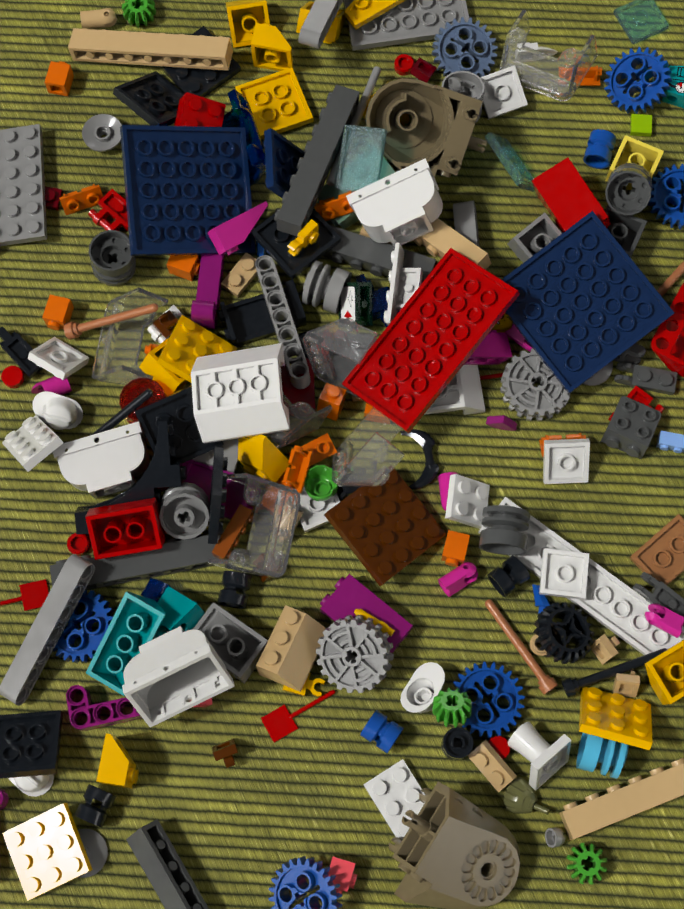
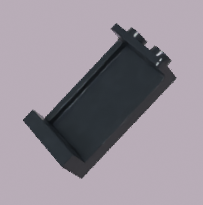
[218,280,307,347]

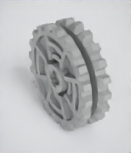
[500,349,572,422]
[316,615,394,693]

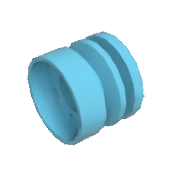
[576,732,629,779]

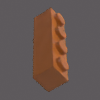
[212,504,254,562]

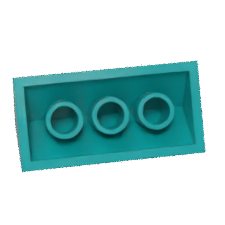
[86,591,166,696]

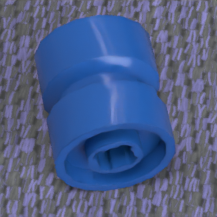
[583,129,616,169]
[360,710,404,753]

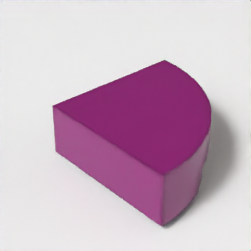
[486,415,517,431]

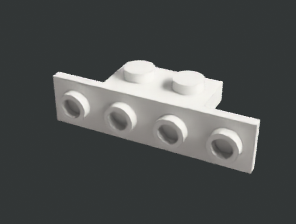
[384,243,423,325]

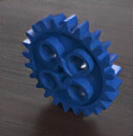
[604,47,672,114]
[648,164,684,230]
[53,590,114,664]
[451,662,525,738]
[269,856,342,909]

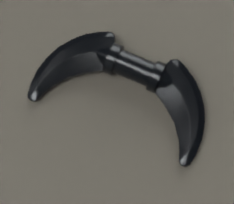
[401,429,439,490]

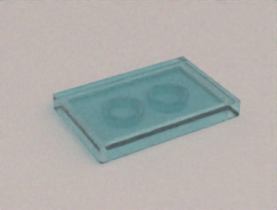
[335,125,387,191]
[485,132,535,192]

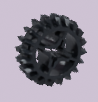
[533,602,595,664]

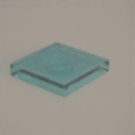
[613,0,669,44]

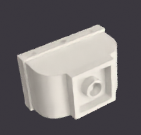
[346,158,443,248]
[53,421,150,499]
[122,626,235,728]

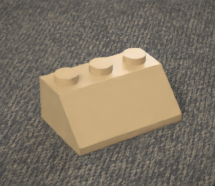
[256,605,326,692]

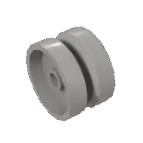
[159,482,210,540]

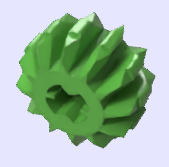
[122,0,156,28]
[432,687,472,728]
[566,843,607,885]

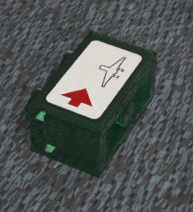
[339,282,373,326]

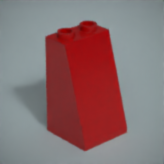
[531,157,610,233]

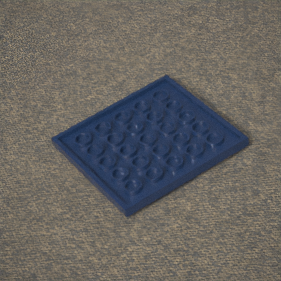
[120,125,256,256]
[502,211,674,394]

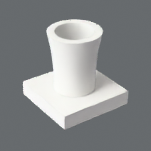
[508,721,571,791]

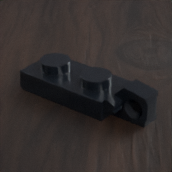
[0,326,43,379]

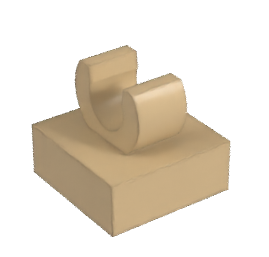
[590,634,620,665]
[613,670,640,697]

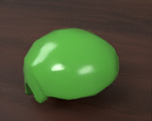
[304,465,338,501]

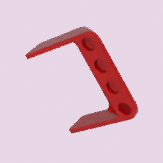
[651,283,684,377]

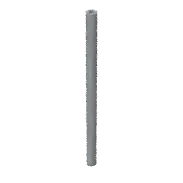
[326,66,381,186]

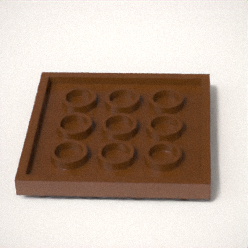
[324,465,446,586]

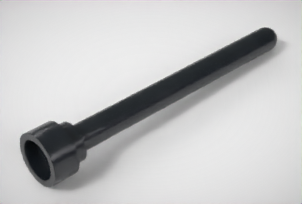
[91,389,153,443]
[561,648,667,698]

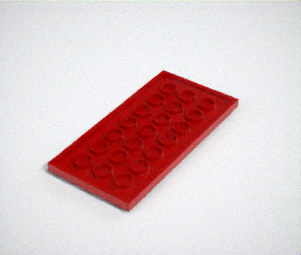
[342,248,520,434]

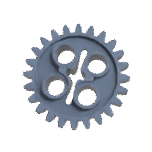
[432,17,498,77]

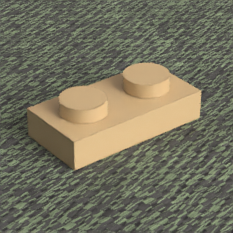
[221,253,257,298]
[468,740,517,793]

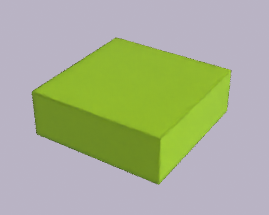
[630,114,652,137]

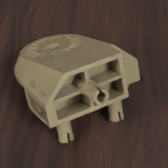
[365,78,487,178]
[389,782,520,909]

